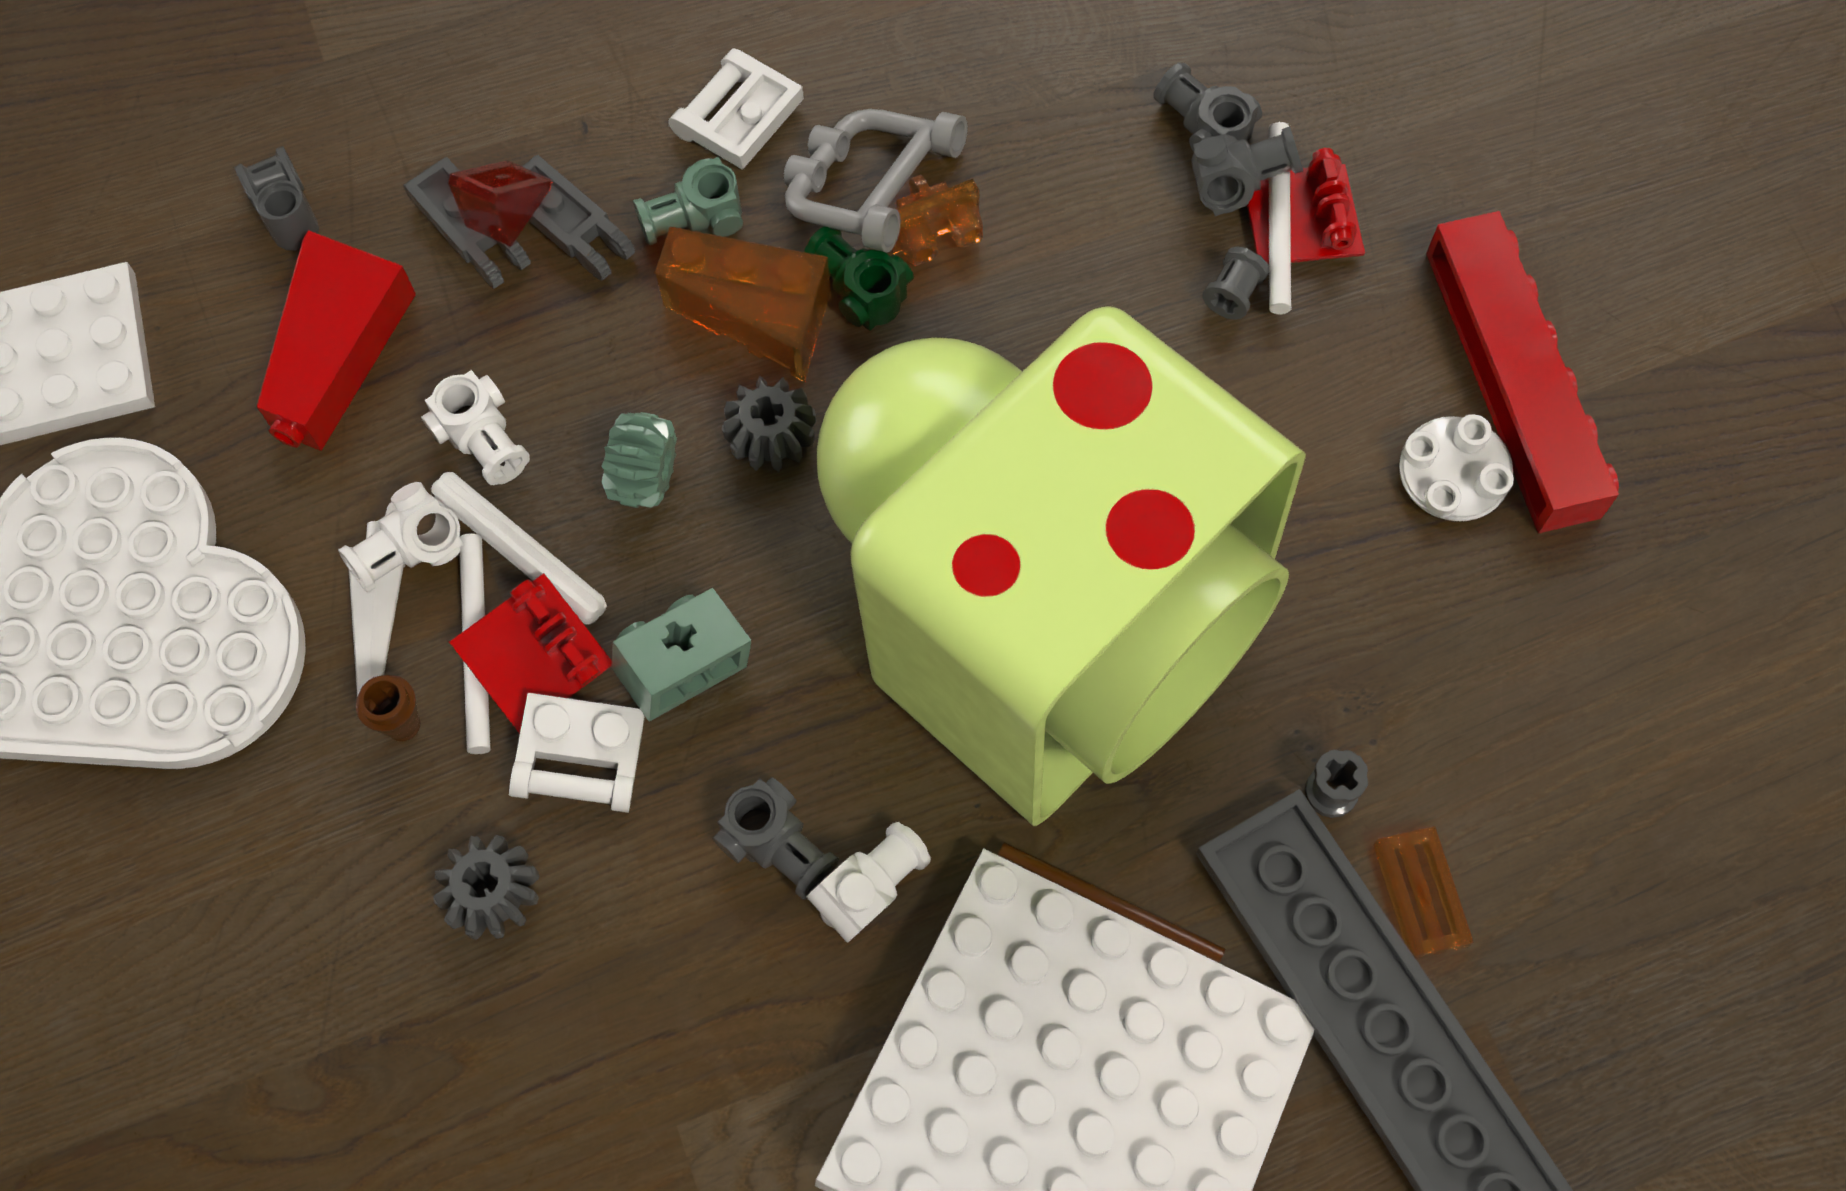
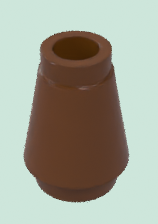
[356,675,421,742]

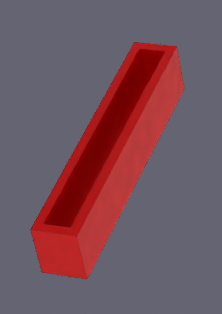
[1426,211,1619,534]

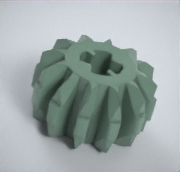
[601,412,677,508]

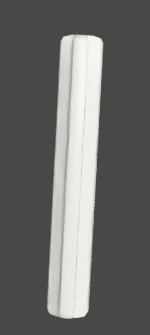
[431,472,607,625]

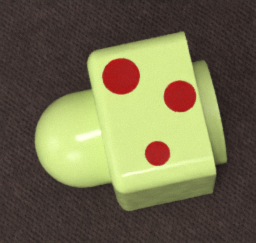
[817,306,1306,826]

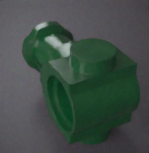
[802,226,914,331]

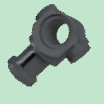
[1154,62,1262,152]
[1192,126,1303,216]
[712,777,839,900]

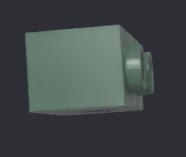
[612,588,752,722]

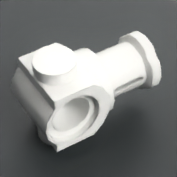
[421,370,530,485]
[338,482,464,593]
[806,822,931,943]

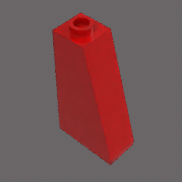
[257,230,416,451]

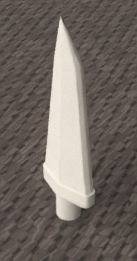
[349,521,405,697]

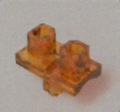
[891,175,983,267]

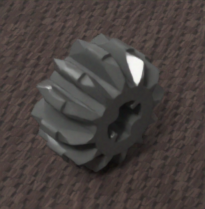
[722,376,817,473]
[434,835,539,940]

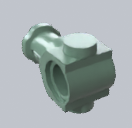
[633,157,743,245]

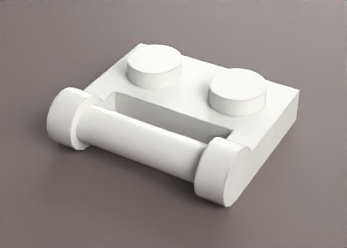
[668,49,804,170]
[509,693,645,813]

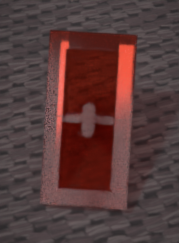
[448,160,552,247]

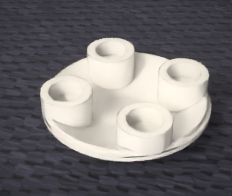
[1399,414,1514,521]

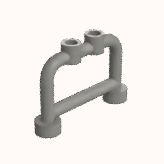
[784,109,967,252]

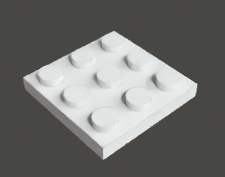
[0,262,155,445]

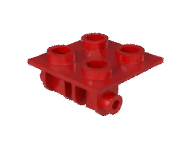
[1247,148,1365,265]
[449,573,612,734]

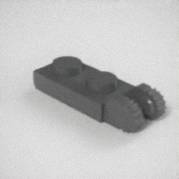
[498,155,636,281]
[403,157,531,289]

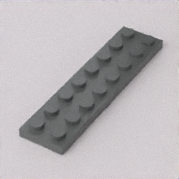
[1196,789,1573,1191]

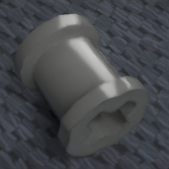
[1203,247,1270,320]
[1305,750,1368,818]

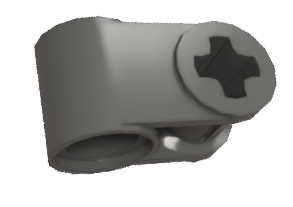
[234,146,319,251]

